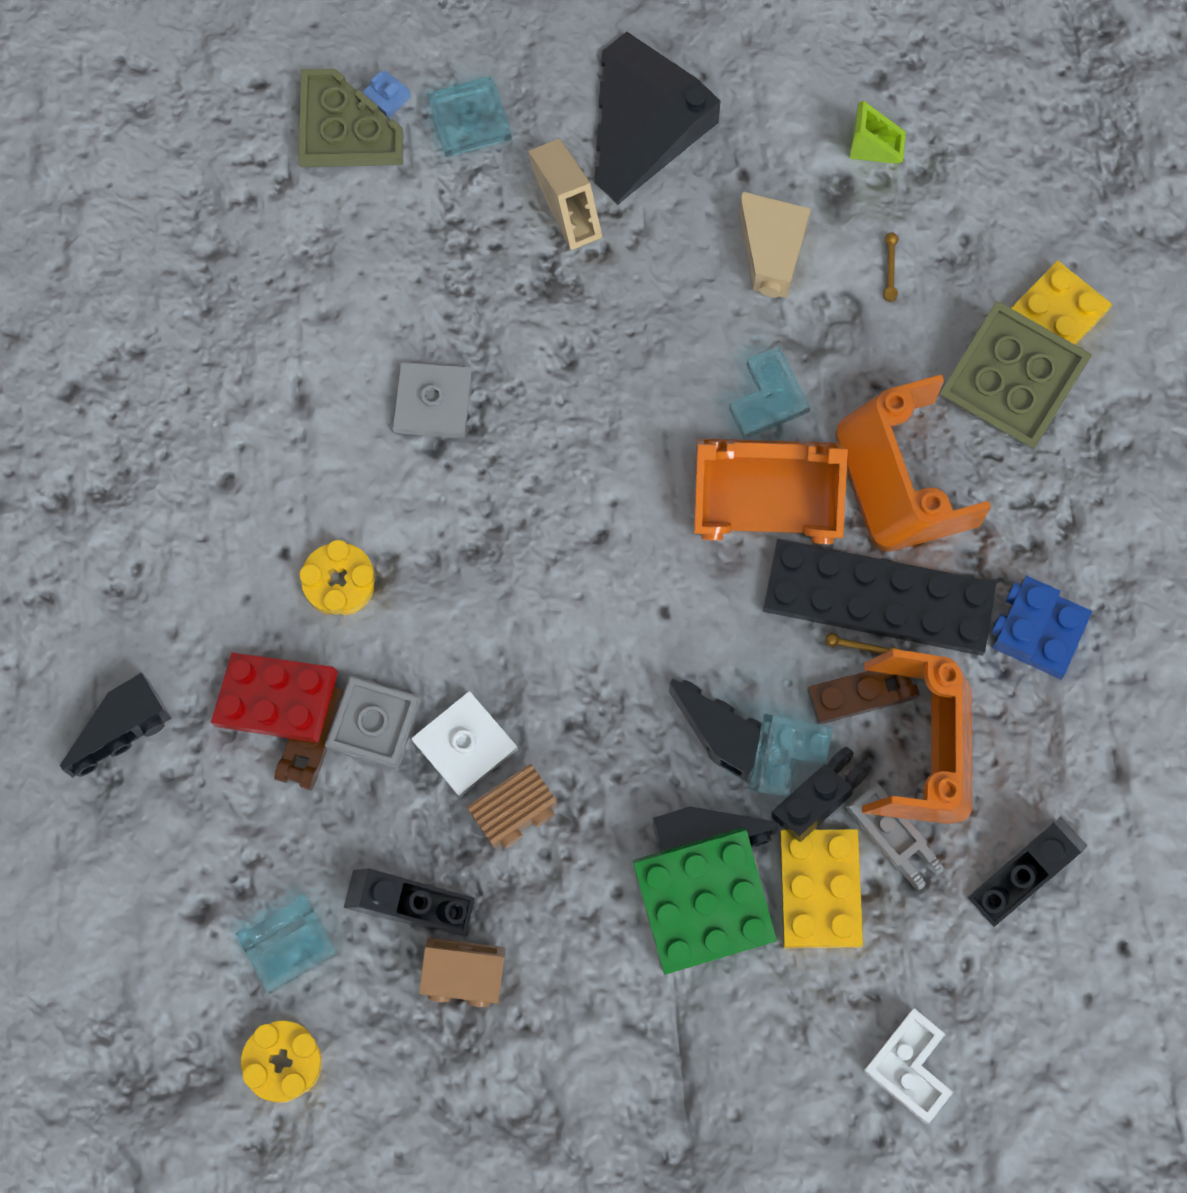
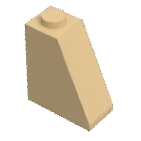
[528,138,603,250]
[739,192,811,298]

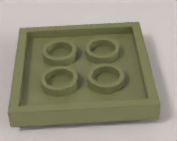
[939,301,1092,450]

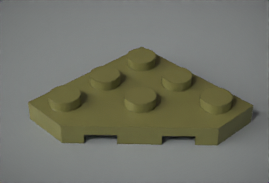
[298,69,404,167]

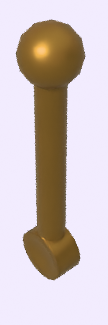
[883,232,899,302]
[825,633,901,654]

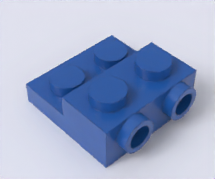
[991,575,1092,680]

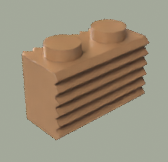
[467,763,557,850]

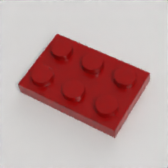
[210,652,338,743]

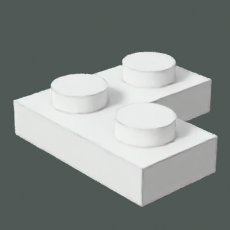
[863,1008,953,1124]

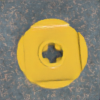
[299,540,375,616]
[241,1021,323,1103]

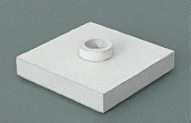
[411,691,518,798]

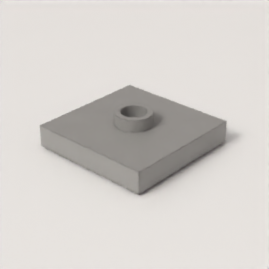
[393,362,473,438]
[325,676,422,770]

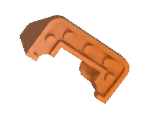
[694,439,848,544]

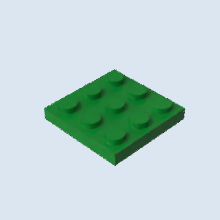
[632,827,777,975]

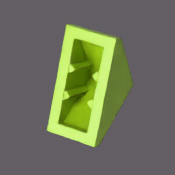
[849,101,906,164]

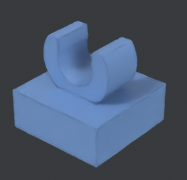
[362,70,411,118]

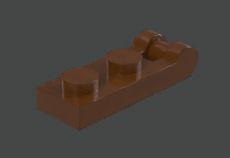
[807,671,920,725]
[274,687,344,790]

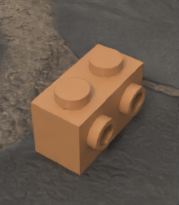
[419,938,505,1007]

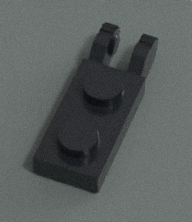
[771,746,871,842]

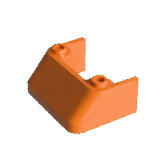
[835,374,991,552]
[862,649,973,824]

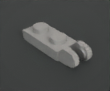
[846,783,944,890]

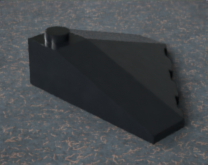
[595,32,721,205]

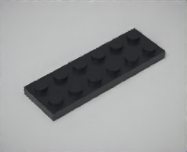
[763,539,997,656]

